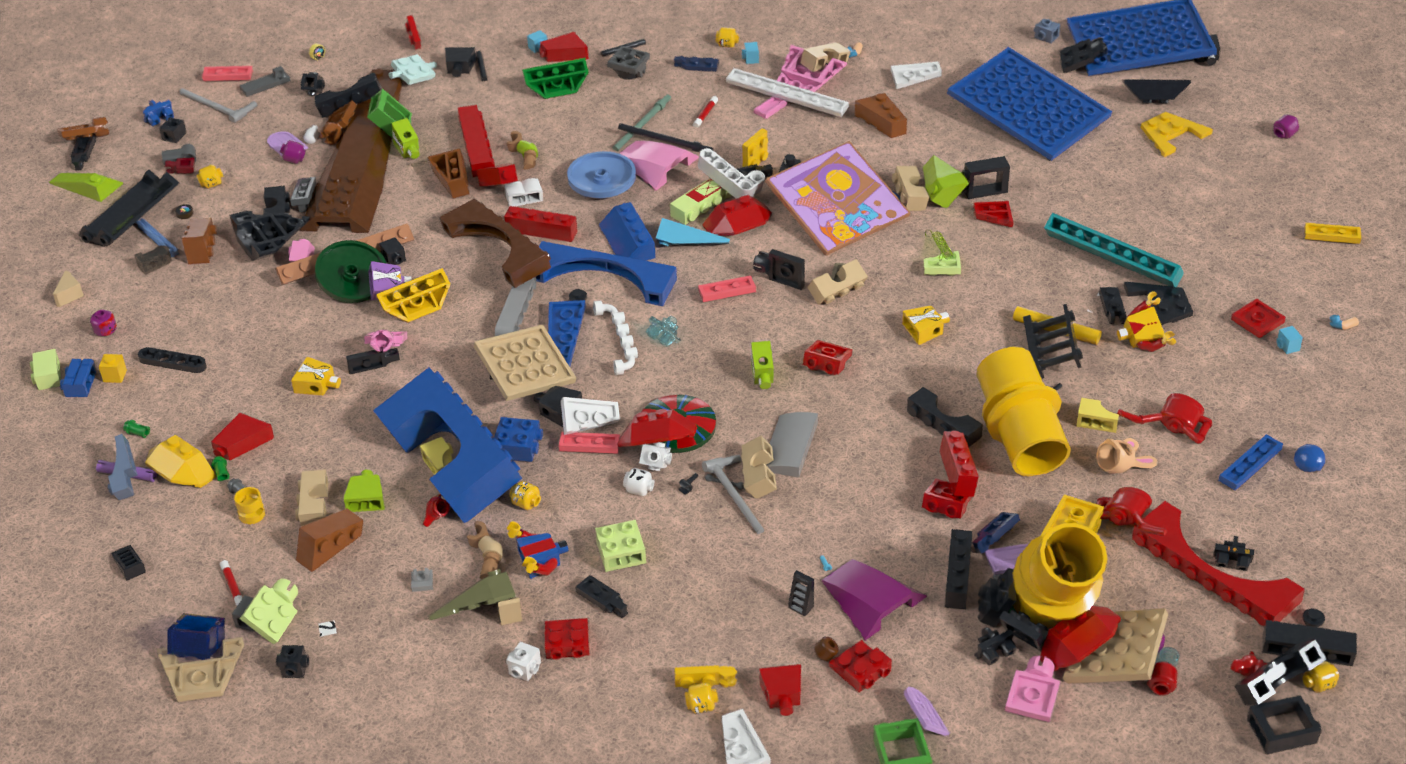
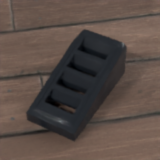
[111,545,146,581]
[788,570,814,616]

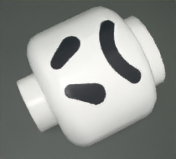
[623,468,654,496]

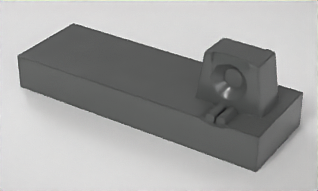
[239,66,291,97]
[290,177,316,212]

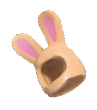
[1096,438,1157,474]

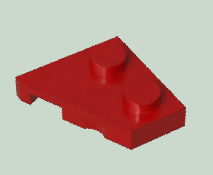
[404,15,421,50]
[973,201,1013,227]

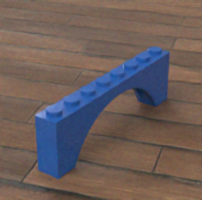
[535,241,677,306]

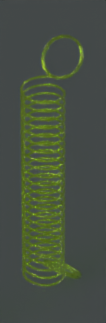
[925,230,953,261]

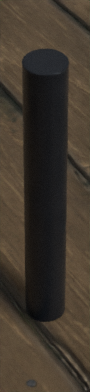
[601,39,646,57]
[476,51,488,81]

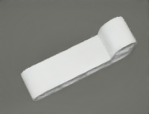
[697,149,765,199]

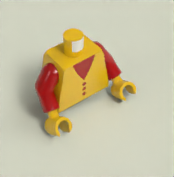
[1117,292,1176,352]

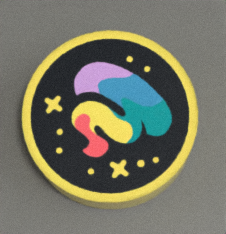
[309,44,325,60]

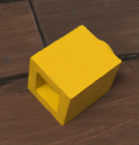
[99,354,127,383]

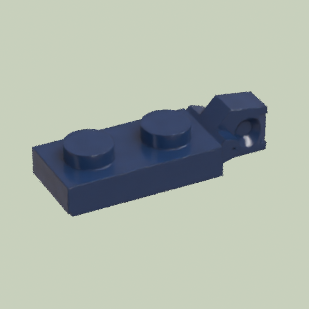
[674,56,719,72]
[972,512,1020,554]

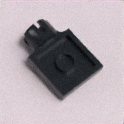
[1060,37,1108,73]
[753,249,805,290]

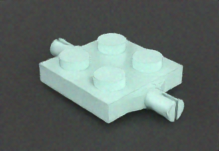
[389,54,437,85]

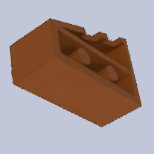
[428,148,470,198]
[181,218,217,265]

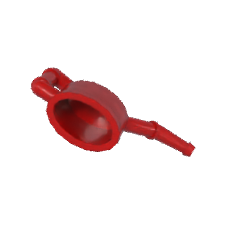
[1117,393,1212,444]
[1096,487,1167,536]

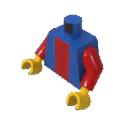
[507,521,569,579]

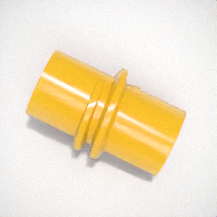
[976,347,1071,476]
[1013,523,1108,628]

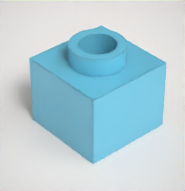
[527,30,547,53]
[742,42,759,64]
[1276,326,1303,354]

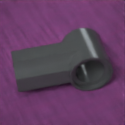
[162,144,196,165]

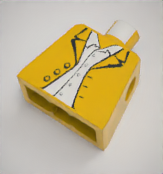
[902,306,950,345]
[291,357,341,395]

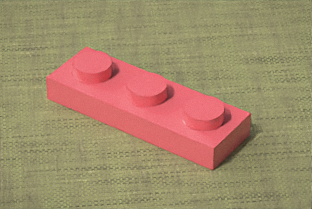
[202,66,253,81]
[698,275,756,302]
[559,432,620,454]

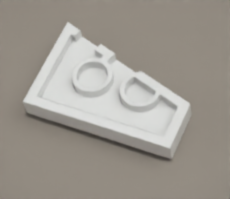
[722,709,771,764]

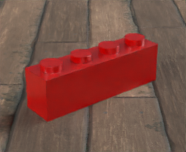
[504,206,578,242]
[939,431,979,497]

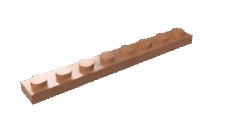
[276,223,414,286]

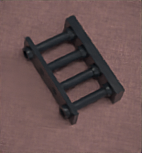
[1023,304,1083,379]

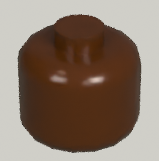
[814,636,839,661]

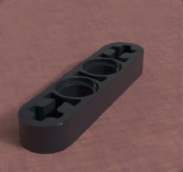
[138,347,207,373]

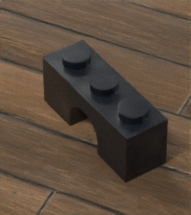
[264,186,291,215]

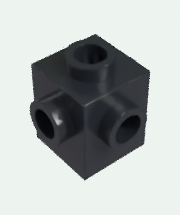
[300,72,325,96]
[276,645,310,678]

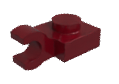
[164,158,195,174]

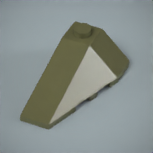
[428,569,516,620]

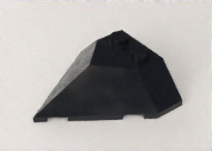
[230,211,310,261]

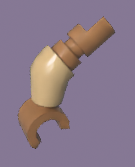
[467,521,503,579]

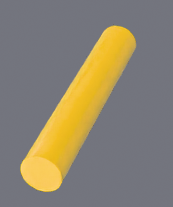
[1013,306,1102,345]

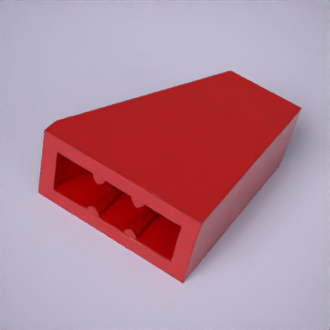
[539,32,589,62]
[476,163,518,186]
[211,413,274,461]

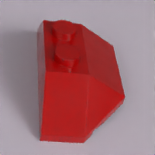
[702,195,772,236]
[617,409,697,447]
[1040,606,1121,671]

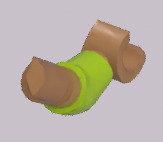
[507,131,538,170]

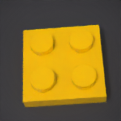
[742,128,768,167]

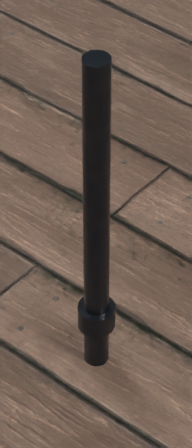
[618,123,713,152]

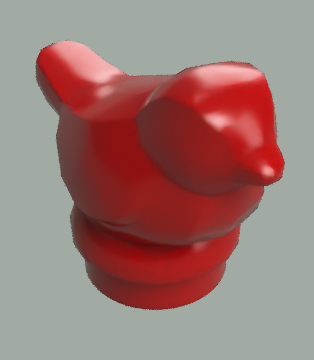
[423,494,450,527]
[1230,651,1267,677]

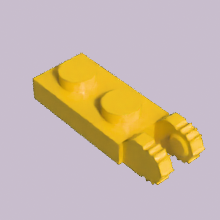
[675,665,737,689]

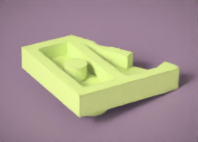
[923,251,961,276]

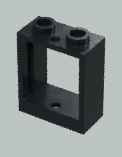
[962,156,1010,200]
[1247,695,1321,755]

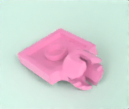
[364,330,407,352]
[1005,656,1060,722]

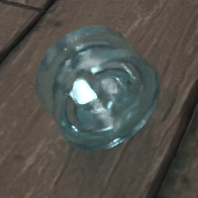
[1158,647,1180,667]

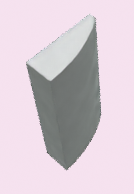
[766,412,818,478]

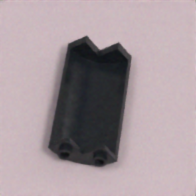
[79,169,180,247]

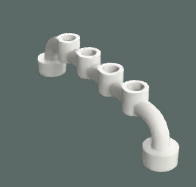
[593,300,638,375]

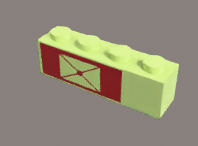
[670,178,732,225]

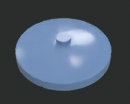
[567,151,636,198]

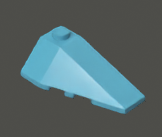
[656,218,730,247]

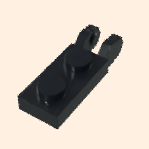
[1099,287,1127,324]

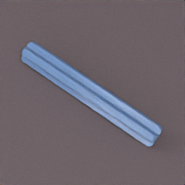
[136,218,179,257]

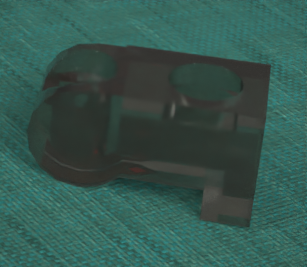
[134,245,172,275]

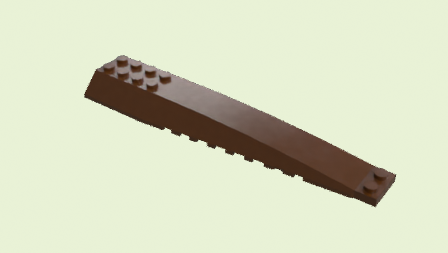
[300,69,402,233]

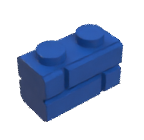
[60,359,97,397]

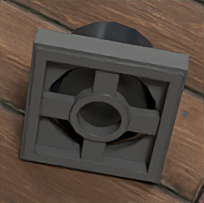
[607,46,650,80]

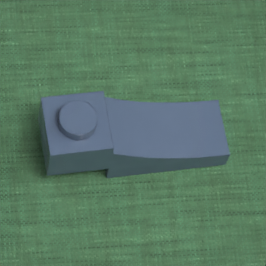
[107,434,138,500]

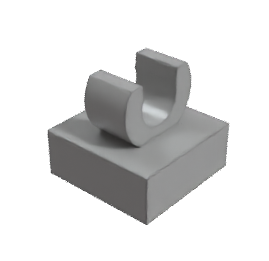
[411,568,433,592]

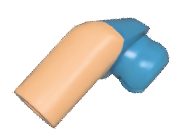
[847,42,863,58]
[1329,315,1359,330]

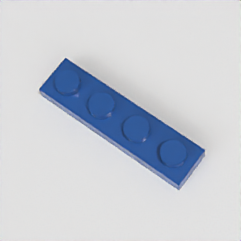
[1218,434,1283,491]

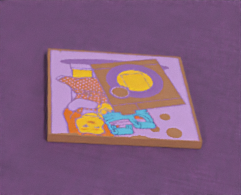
[765,141,910,256]

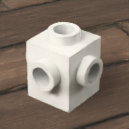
[639,442,672,471]
[506,642,541,681]

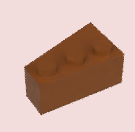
[855,93,907,138]
[296,508,363,572]

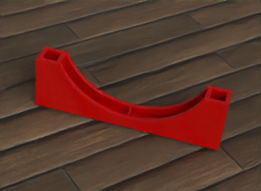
[1132,501,1305,626]

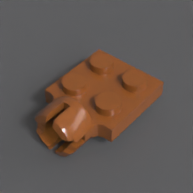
[320,101,357,145]
[57,117,109,140]

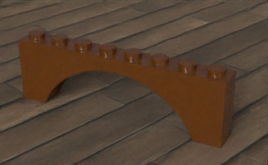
[439,198,551,288]

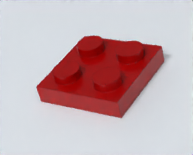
[1231,299,1286,338]

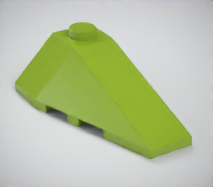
[923,155,969,208]
[49,173,123,202]

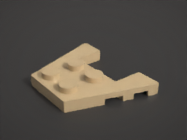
[157,637,244,702]

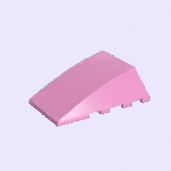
[777,45,847,92]
[619,141,699,191]

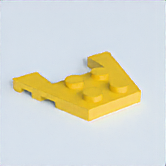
[1141,112,1213,157]

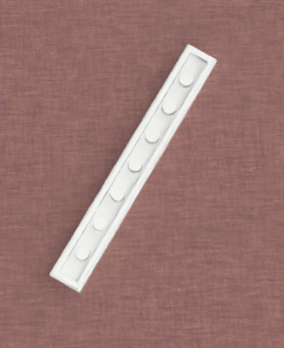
[726,68,849,117]

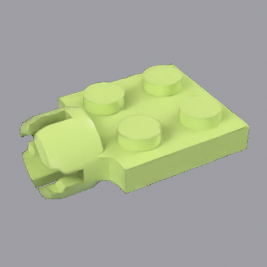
[240,579,298,644]

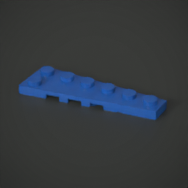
[548,300,586,367]

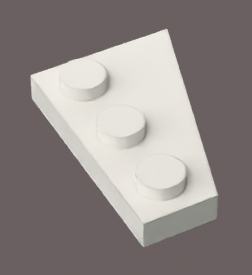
[891,62,942,89]
[561,397,620,435]

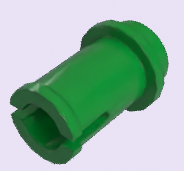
[123,419,150,438]
[211,456,230,481]

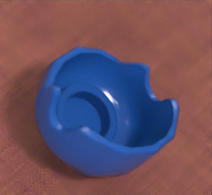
[1294,444,1326,472]

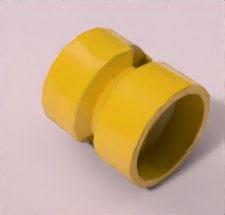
[234,487,265,525]

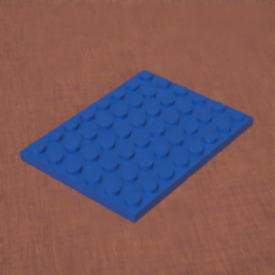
[1066,0,1217,76]
[947,47,1112,161]

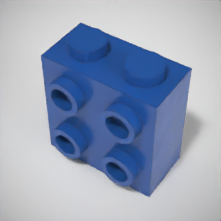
[494,417,543,462]

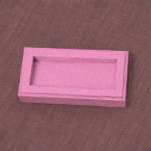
[754,97,787,119]

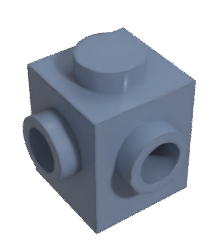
[1034,18,1060,44]

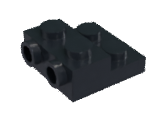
[978,567,1016,628]
[999,610,1049,652]

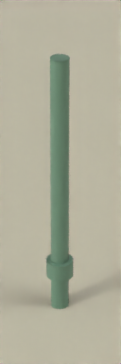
[613,94,671,151]

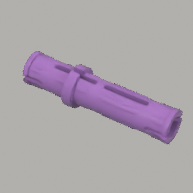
[96,460,157,482]

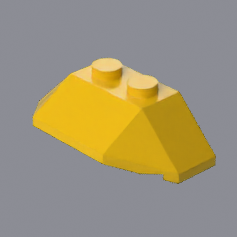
[376,268,450,323]
[145,435,216,488]

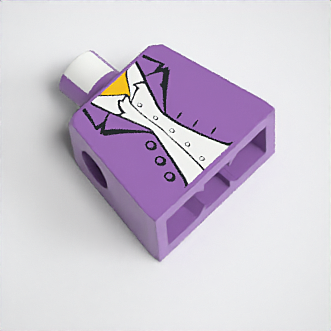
[368,261,412,300]

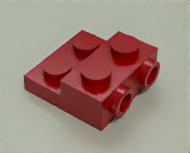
[803,340,853,375]
[921,478,972,519]
[545,618,590,660]
[829,640,892,692]

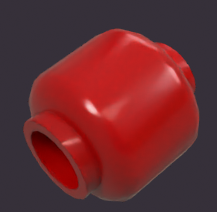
[1147,661,1178,696]

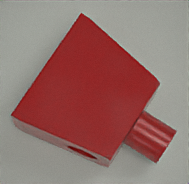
[759,664,801,716]

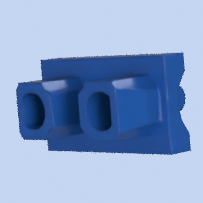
[143,99,174,126]

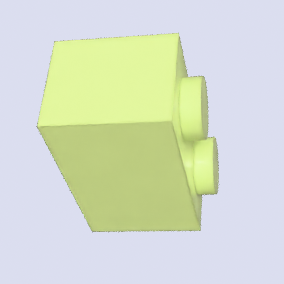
[30,349,61,390]

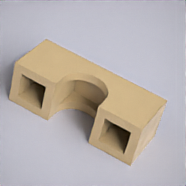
[800,42,850,72]
[892,166,929,211]
[807,259,868,305]
[741,435,777,499]
[295,469,329,527]

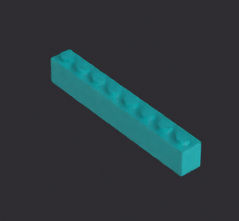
[1044,213,1184,287]

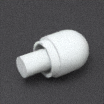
[304,125,319,144]

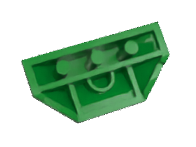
[522,58,589,99]

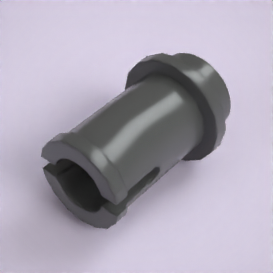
[227,478,247,493]

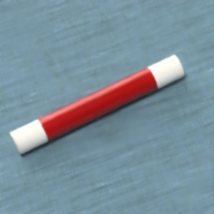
[693,96,718,127]
[220,560,243,606]

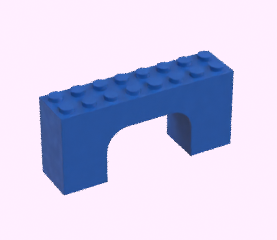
[373,367,523,523]

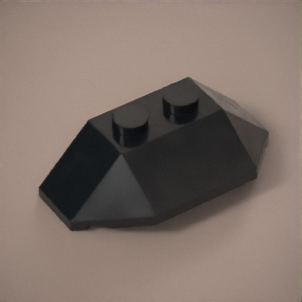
[1122,79,1191,103]

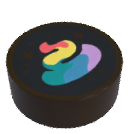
[175,204,194,219]

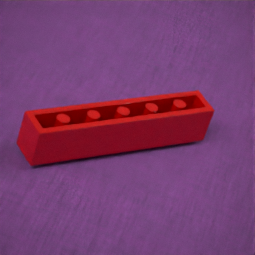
[457,105,495,177]

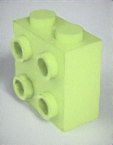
[595,520,646,572]

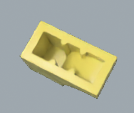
[1076,398,1119,433]
[420,437,453,475]

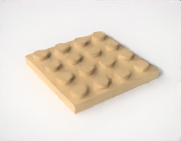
[474,325,576,401]
[1063,608,1168,683]

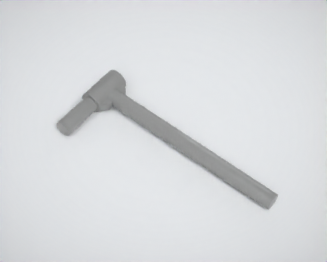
[180,88,257,123]
[702,455,764,534]

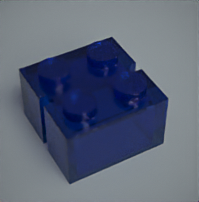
[167,613,225,660]

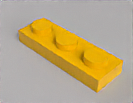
[1304,223,1361,244]

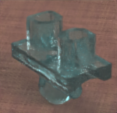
[646,316,681,347]

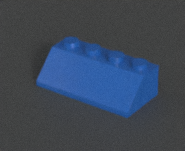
[599,202,656,261]

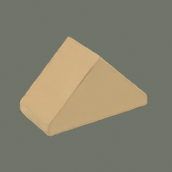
[53,271,84,307]
[496,596,522,625]

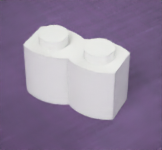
[504,178,543,206]

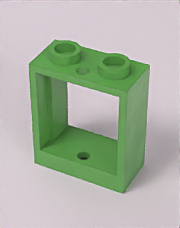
[367,89,412,138]
[873,718,933,764]

